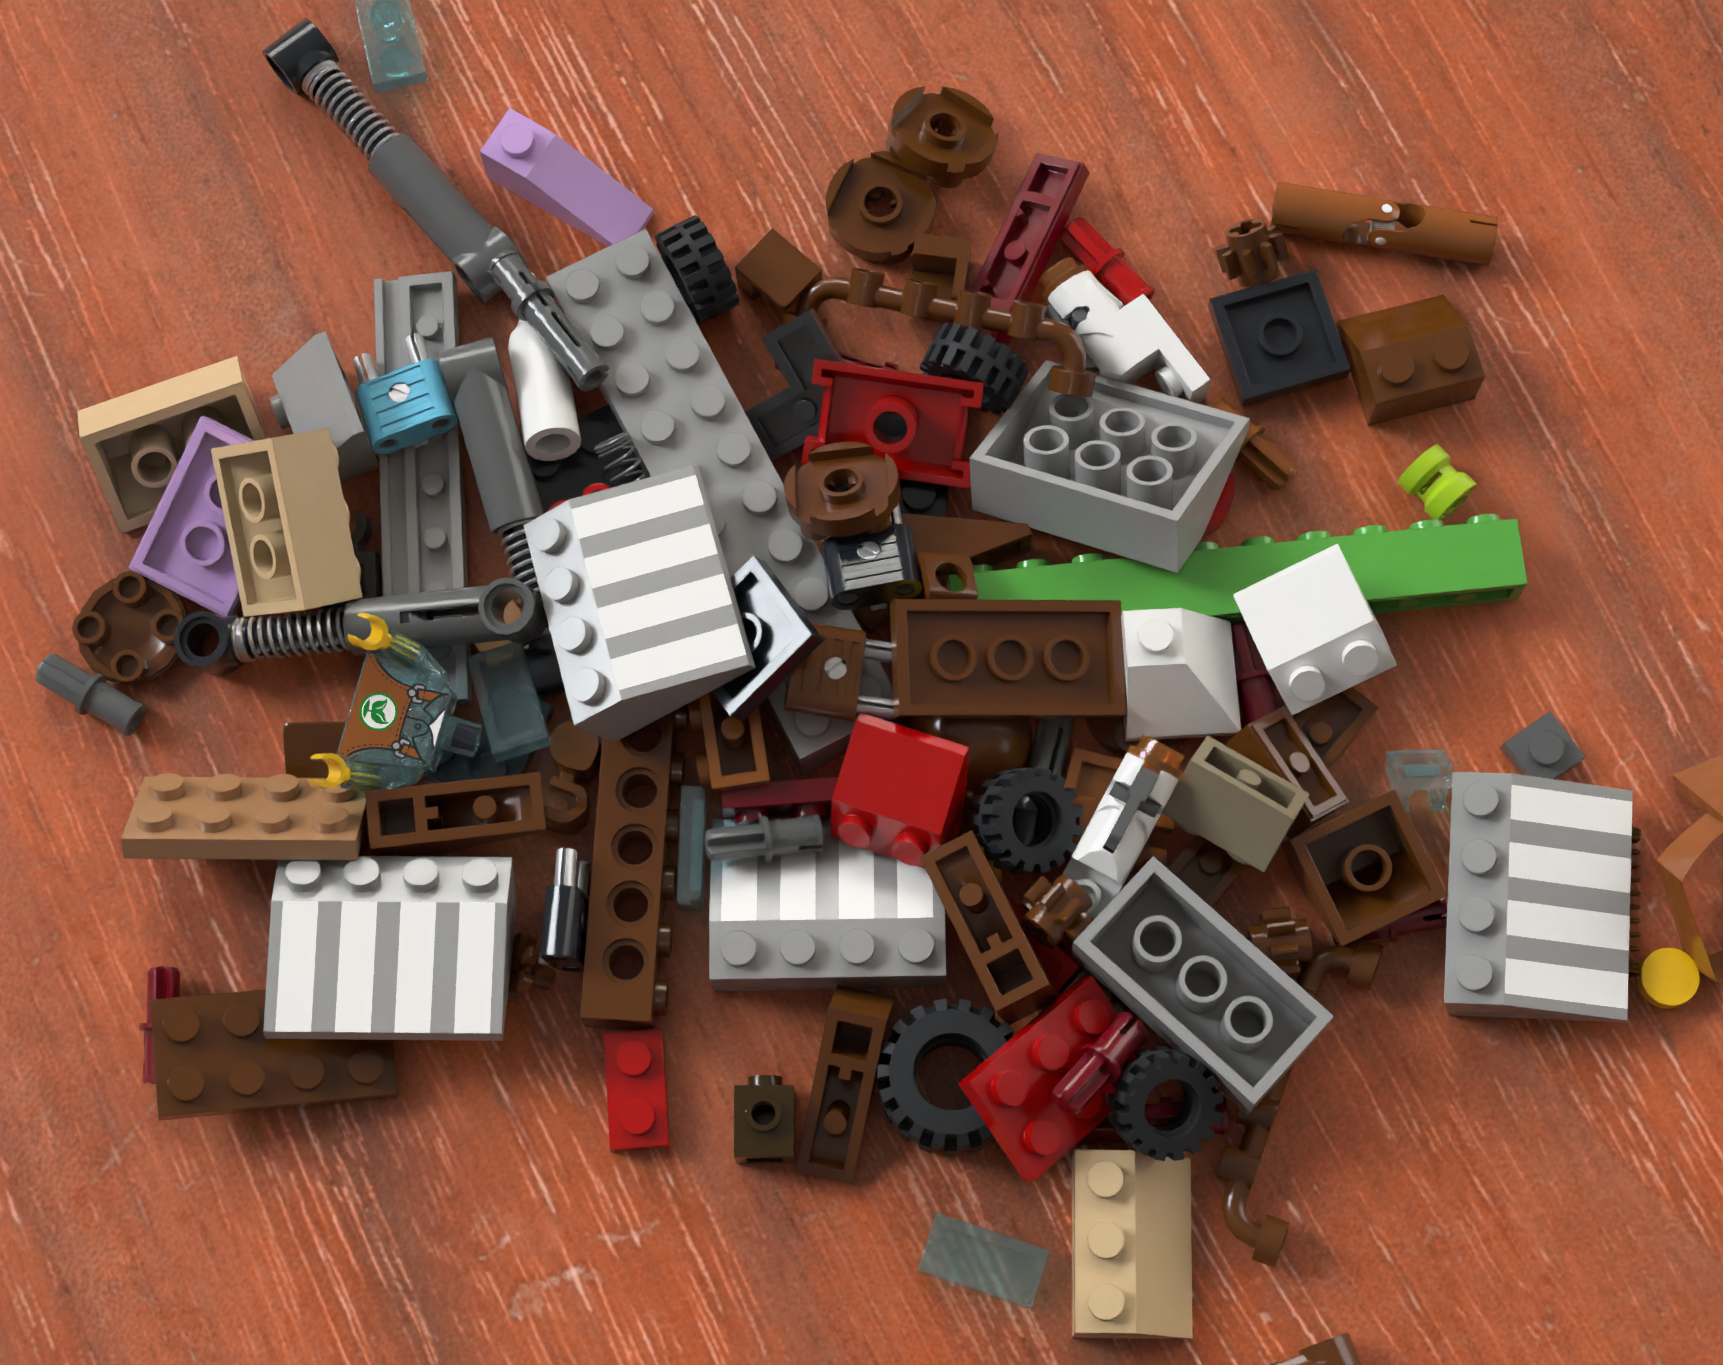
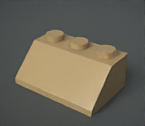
[77,356,268,534]
[211,427,363,617]
[1072,1150,1193,1340]

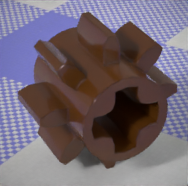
[1215,218,1289,287]
[1019,876,1094,949]
[1247,907,1313,979]

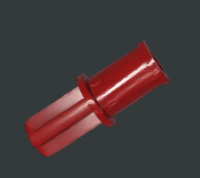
[1059,217,1155,307]

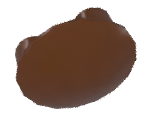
[72,571,187,685]

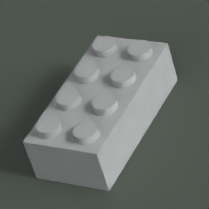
[1071,856,1334,1115]

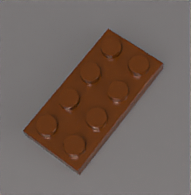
[890,599,1126,719]
[150,989,398,1121]

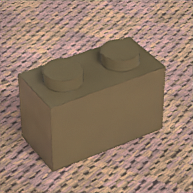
[1162,735,1310,872]

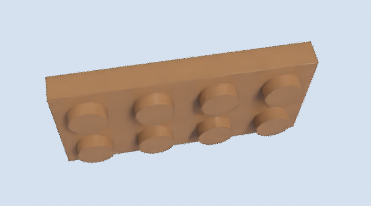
[121,773,374,860]

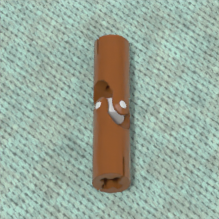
[1269,181,1498,266]

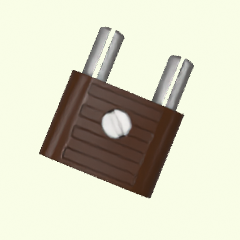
[783,623,894,721]

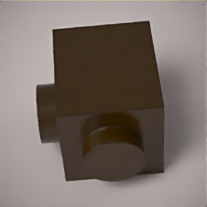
[734,1075,796,1164]

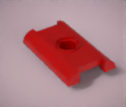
[802,359,984,489]

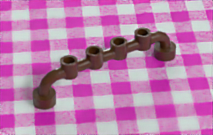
[782,268,1096,397]
[1216,939,1384,1268]

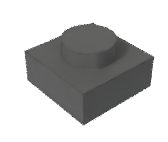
[1501,711,1585,779]

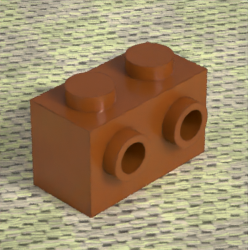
[688,691,770,802]

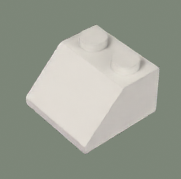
[1233,544,1397,715]

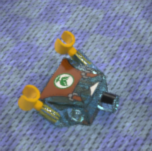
[308,612,483,792]

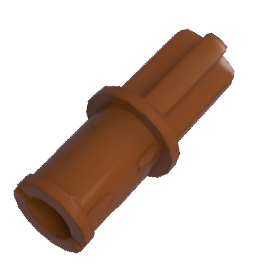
[1206,394,1299,490]

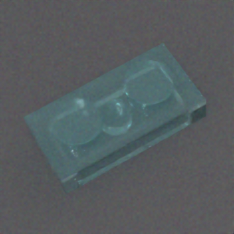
[354,0,429,93]

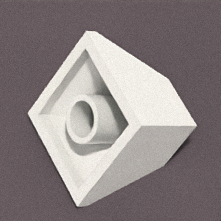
[1121,608,1241,741]

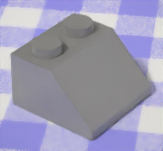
[269,331,379,483]

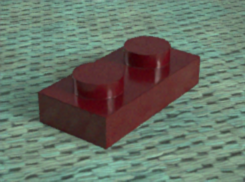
[721,777,837,826]

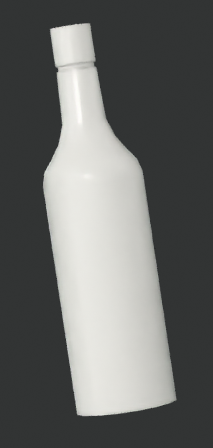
[508,272,581,461]

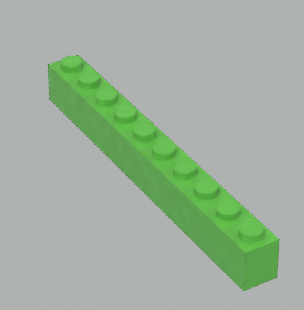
[949,514,1527,624]

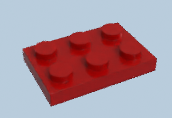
[958,976,1141,1181]

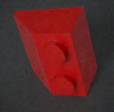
[830,713,969,869]

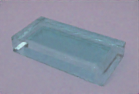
[467,643,552,763]
[677,786,708,912]
[918,1213,1050,1309]

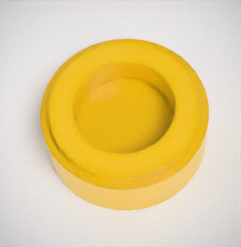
[1636,948,1700,1009]

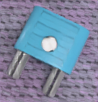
[353,333,458,454]

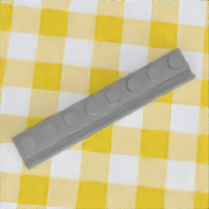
[374,271,473,706]

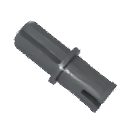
[35,654,147,736]
[705,814,823,862]

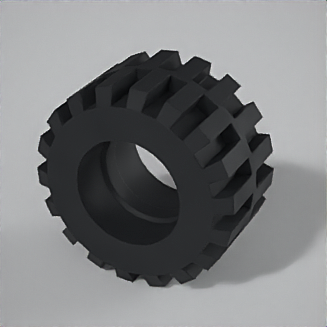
[877,999,1013,1156]

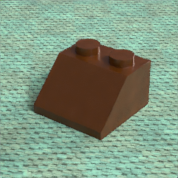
[1336,294,1485,426]
[1281,789,1447,947]

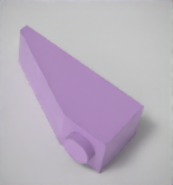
[480,108,654,247]

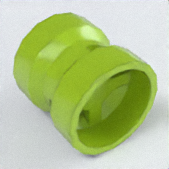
[1397,444,1478,520]

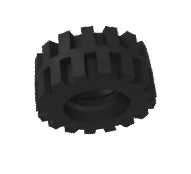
[655,215,740,324]
[920,323,1029,414]
[969,768,1083,873]
[1106,1046,1223,1161]

